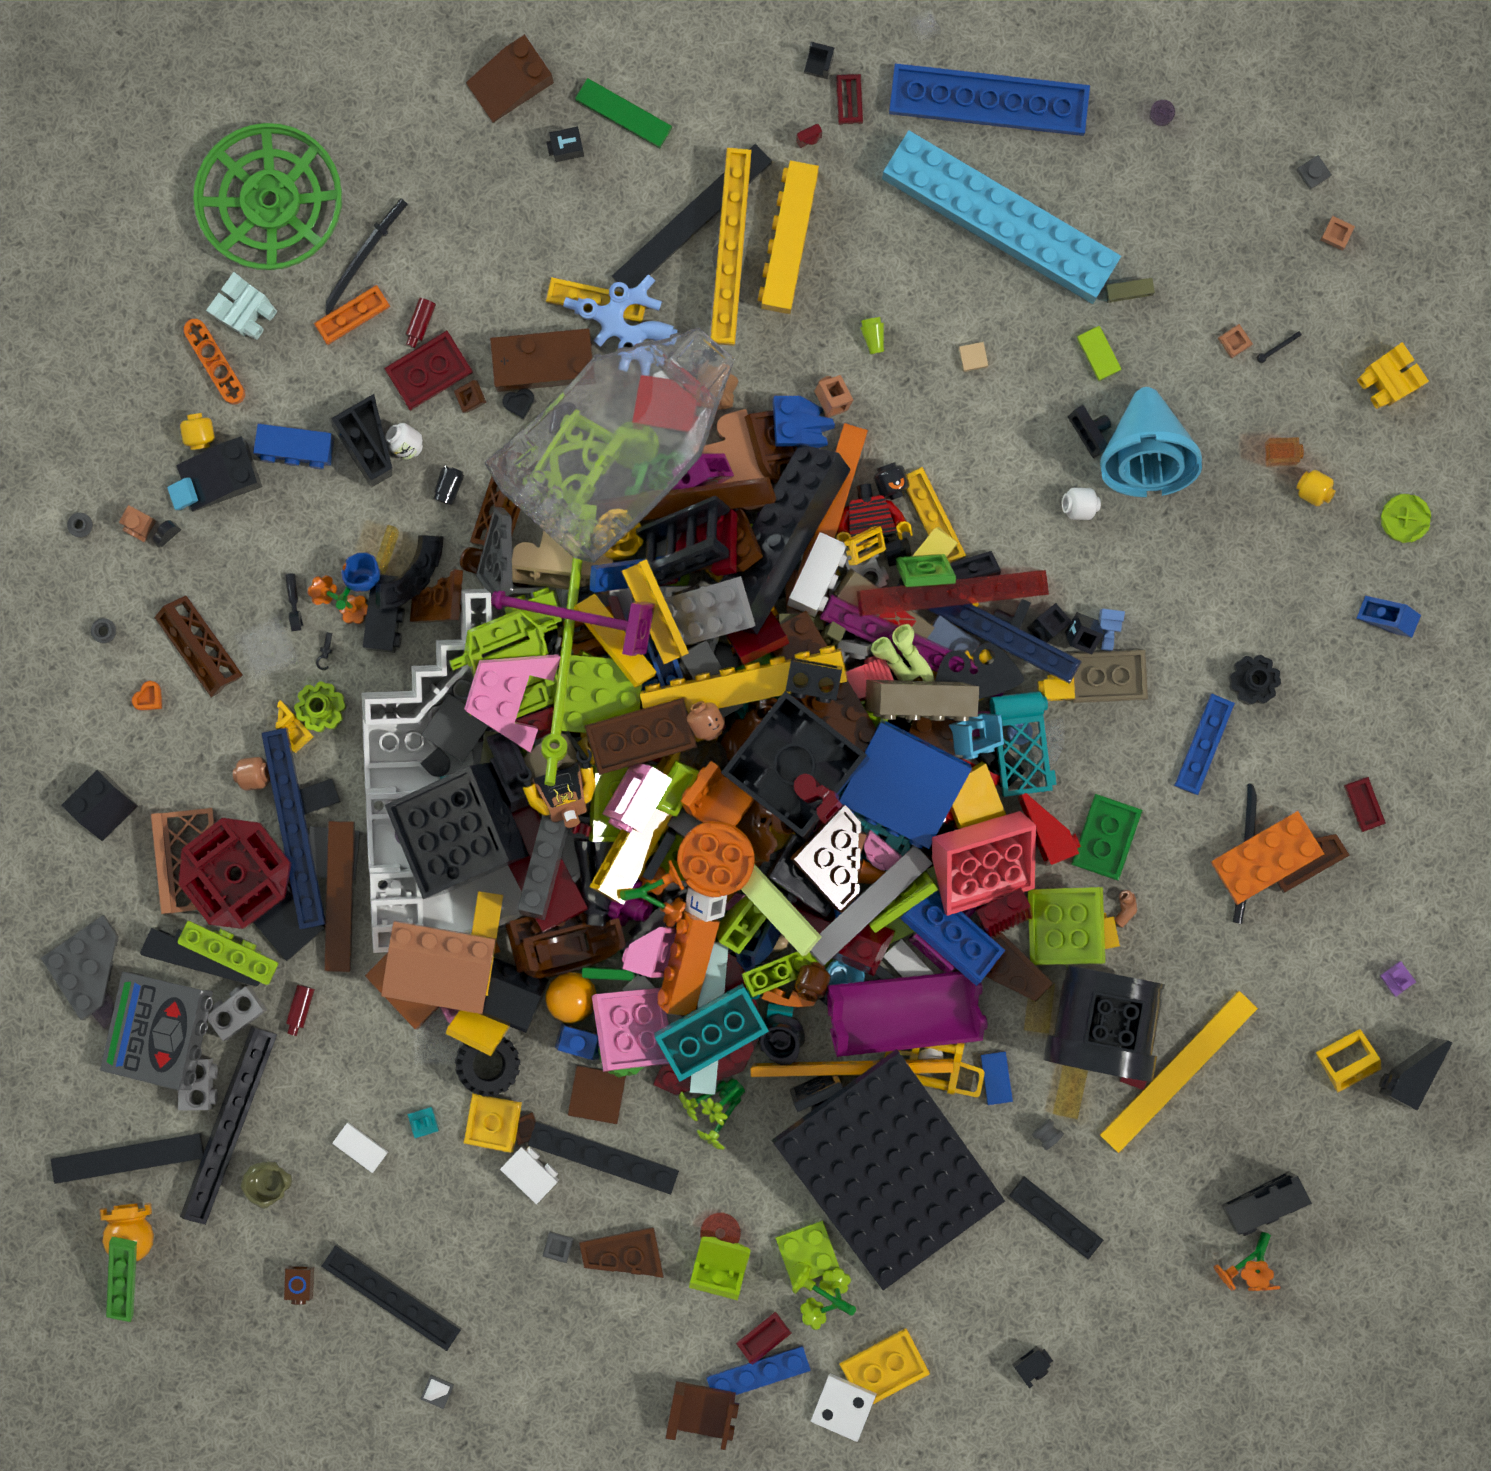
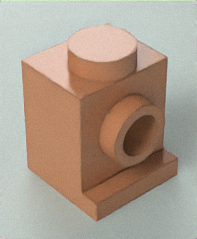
[814,375,853,418]
[119,505,156,542]

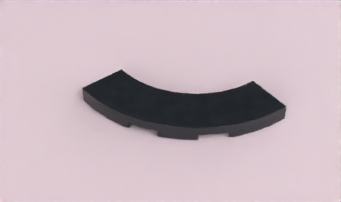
[376,535,444,609]

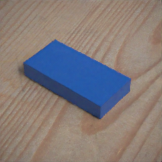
[980,1051,1013,1105]

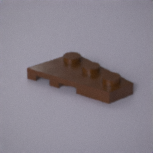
[1277,834,1350,894]
[579,1227,664,1278]

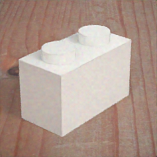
[500,1146,559,1204]

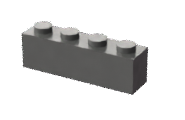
[518,815,569,920]

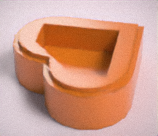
[132,681,162,710]

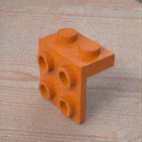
[681,761,755,827]

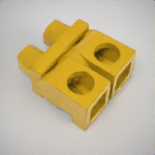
[1357,342,1429,409]

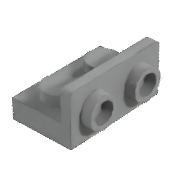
[835,637,874,665]

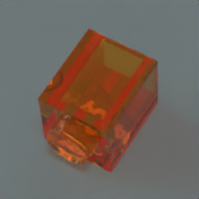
[1265,437,1304,467]

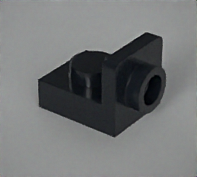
[1027,603,1071,643]

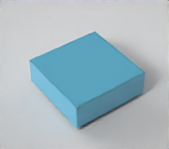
[167,478,198,510]

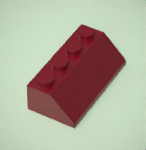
[783,899,895,976]

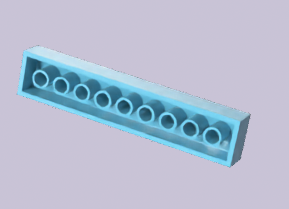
[882,130,1121,304]

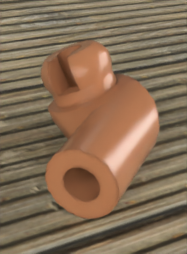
[1114,890,1137,928]

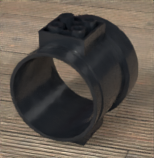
[1043,965,1165,1082]

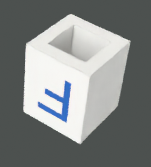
[685,887,727,922]

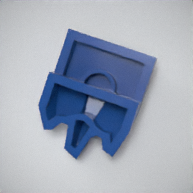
[772,396,835,448]

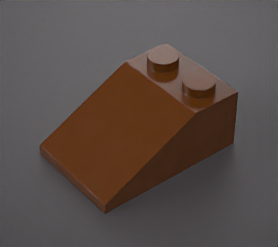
[466,34,554,123]

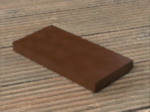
[585,697,698,775]

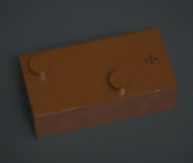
[490,328,595,392]

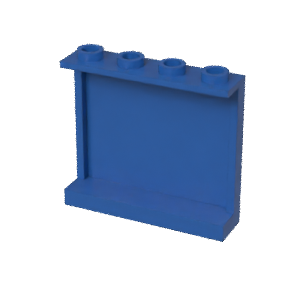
[839,719,972,849]

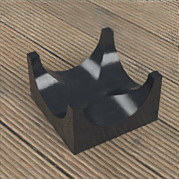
[721,691,870,839]

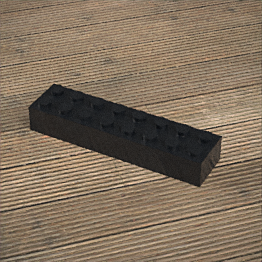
[720,444,851,635]

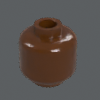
[794,962,831,1002]

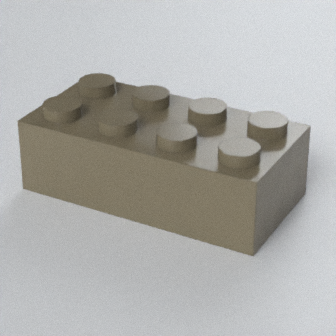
[865,680,979,721]

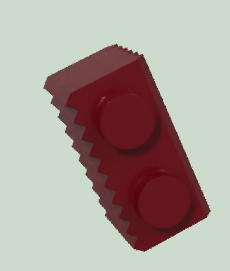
[975,887,1033,938]

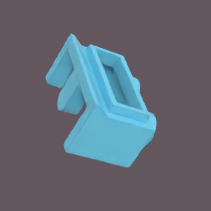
[949,713,1004,759]

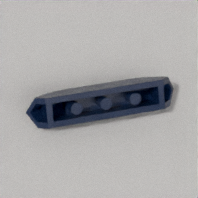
[736,902,793,972]

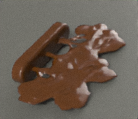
[720,709,794,862]

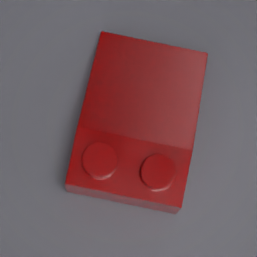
[1017,793,1081,866]

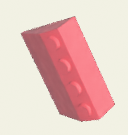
[932,811,1036,916]

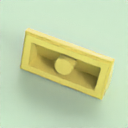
[913,527,958,557]

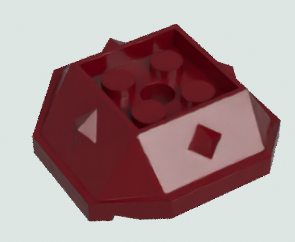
[179,818,291,929]

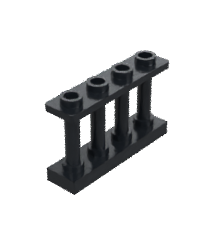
[636,496,730,586]

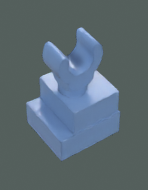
[1099,609,1125,651]

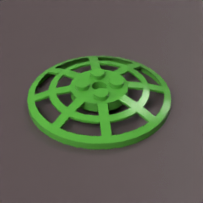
[193,123,342,270]

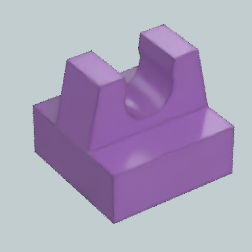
[1380,961,1416,997]

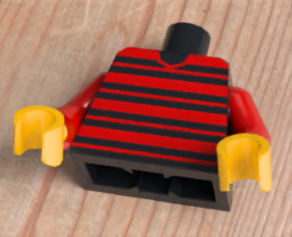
[836,484,913,549]

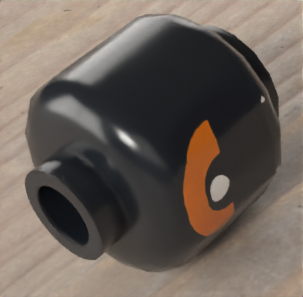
[874,462,910,500]

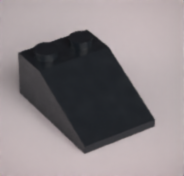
[176,436,262,512]
[1379,1038,1452,1111]

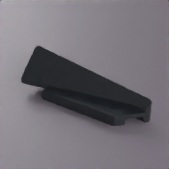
[140,927,260,986]

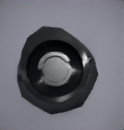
[759,1013,805,1065]

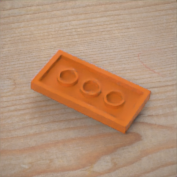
[1211,811,1324,905]

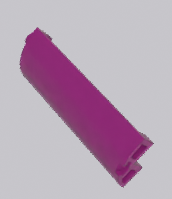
[827,971,988,1057]

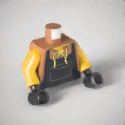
[515,749,596,828]

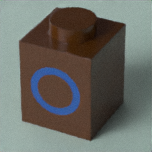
[284,1266,314,1305]

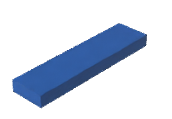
[1174,694,1235,795]

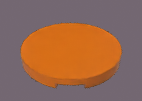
[677,821,755,897]

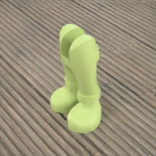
[870,624,935,681]

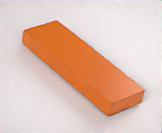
[314,285,390,345]

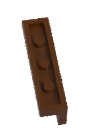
[470,449,537,546]
[154,595,243,698]

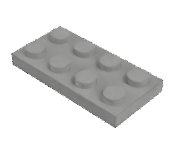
[664,576,756,645]

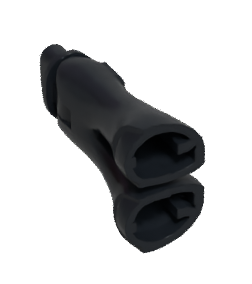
[574,839,614,926]

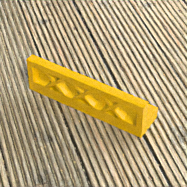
[621,559,689,664]

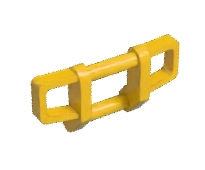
[884,1043,985,1097]

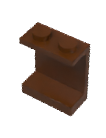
[665,1381,739,1450]

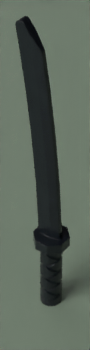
[325,198,408,315]
[1233,783,1257,924]

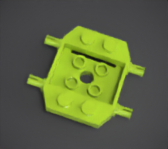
[449,609,559,719]

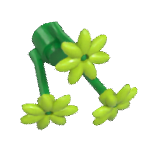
[679,1078,745,1150]

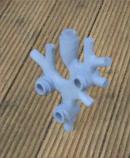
[563,275,678,376]

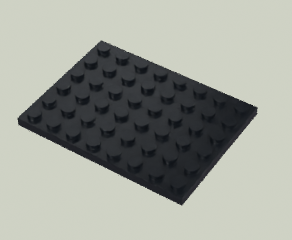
[772,1049,1005,1290]

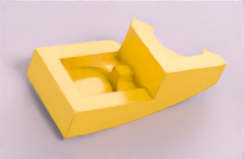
[275,700,314,753]

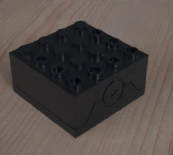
[385,762,529,899]

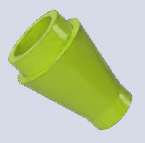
[860,317,885,355]

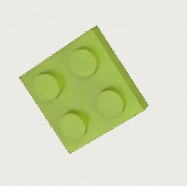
[775,1220,840,1286]

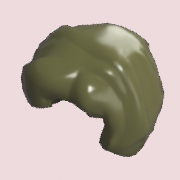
[241,1161,292,1209]

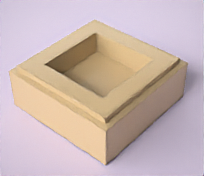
[959,342,988,372]

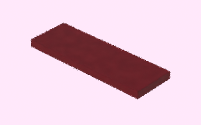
[508,805,588,932]

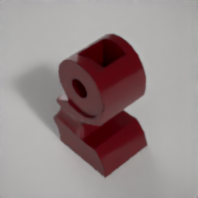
[794,774,843,824]

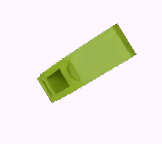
[741,951,835,998]

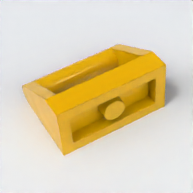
[1316,1029,1382,1093]

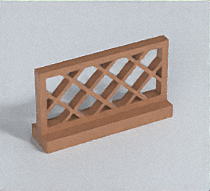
[151,808,214,914]

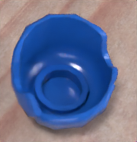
[342,553,380,592]

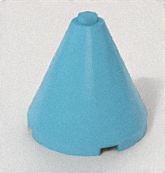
[1100,387,1202,497]

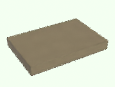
[1070,650,1148,703]

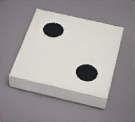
[811,1373,877,1442]

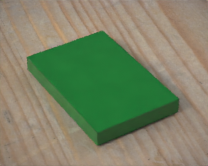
[1071,794,1143,881]

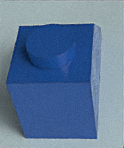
[1356,596,1421,638]

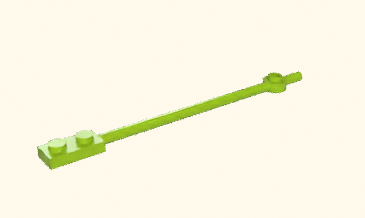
[541,503,597,786]

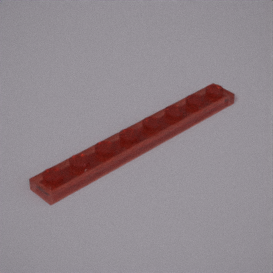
[857,570,1049,617]

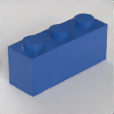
[253,424,335,469]

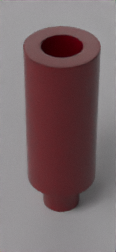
[405,298,436,348]
[286,984,315,1036]

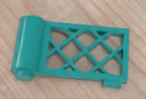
[989,691,1057,797]

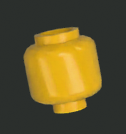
[180,413,215,450]
[1296,470,1336,507]

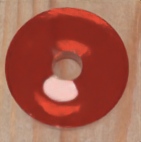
[700,1212,741,1244]

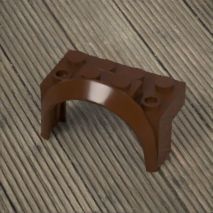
[505,912,626,978]

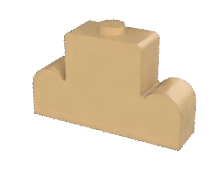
[512,526,613,595]

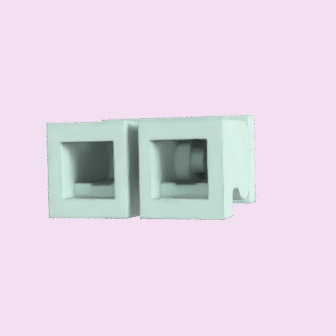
[206,272,277,340]

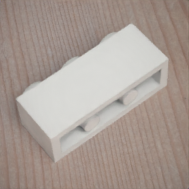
[787,532,848,617]

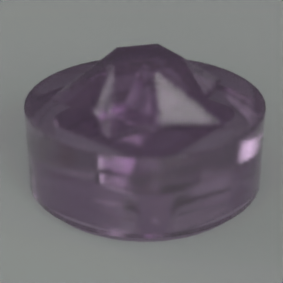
[1150,100,1175,126]

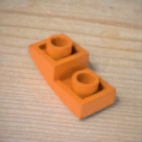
[762,987,816,1007]

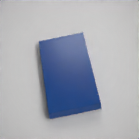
[900,890,1005,986]

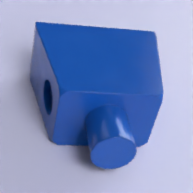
[555,1023,600,1060]

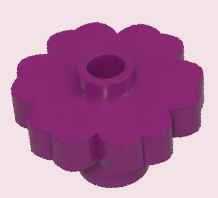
[608,878,653,926]

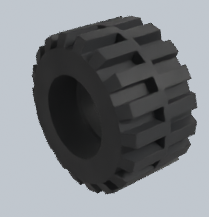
[455,1037,521,1097]

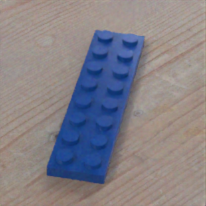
[889,63,1090,136]

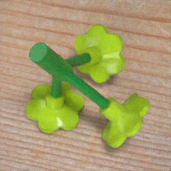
[792,1265,856,1330]

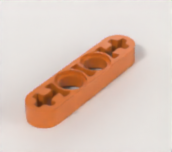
[184,319,245,405]

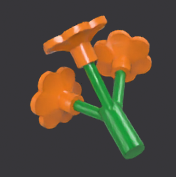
[307,563,368,624]
[620,860,686,928]
[1213,1232,1280,1291]

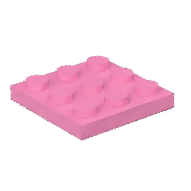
[592,988,669,1072]

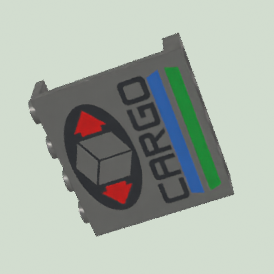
[100,971,213,1090]

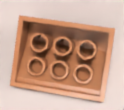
[381,921,496,1014]

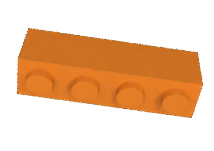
[657,911,720,1015]

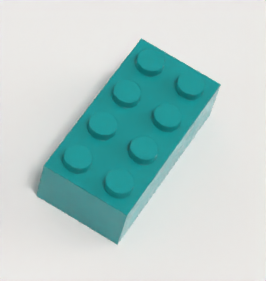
[654,983,769,1082]

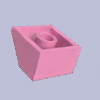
[622,927,677,978]

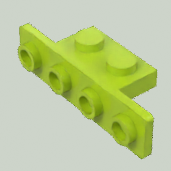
[178,921,279,985]

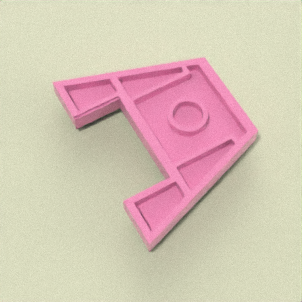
[464,654,561,753]

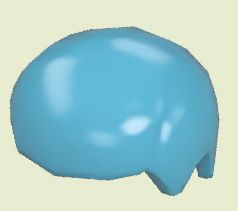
[826,960,865,985]

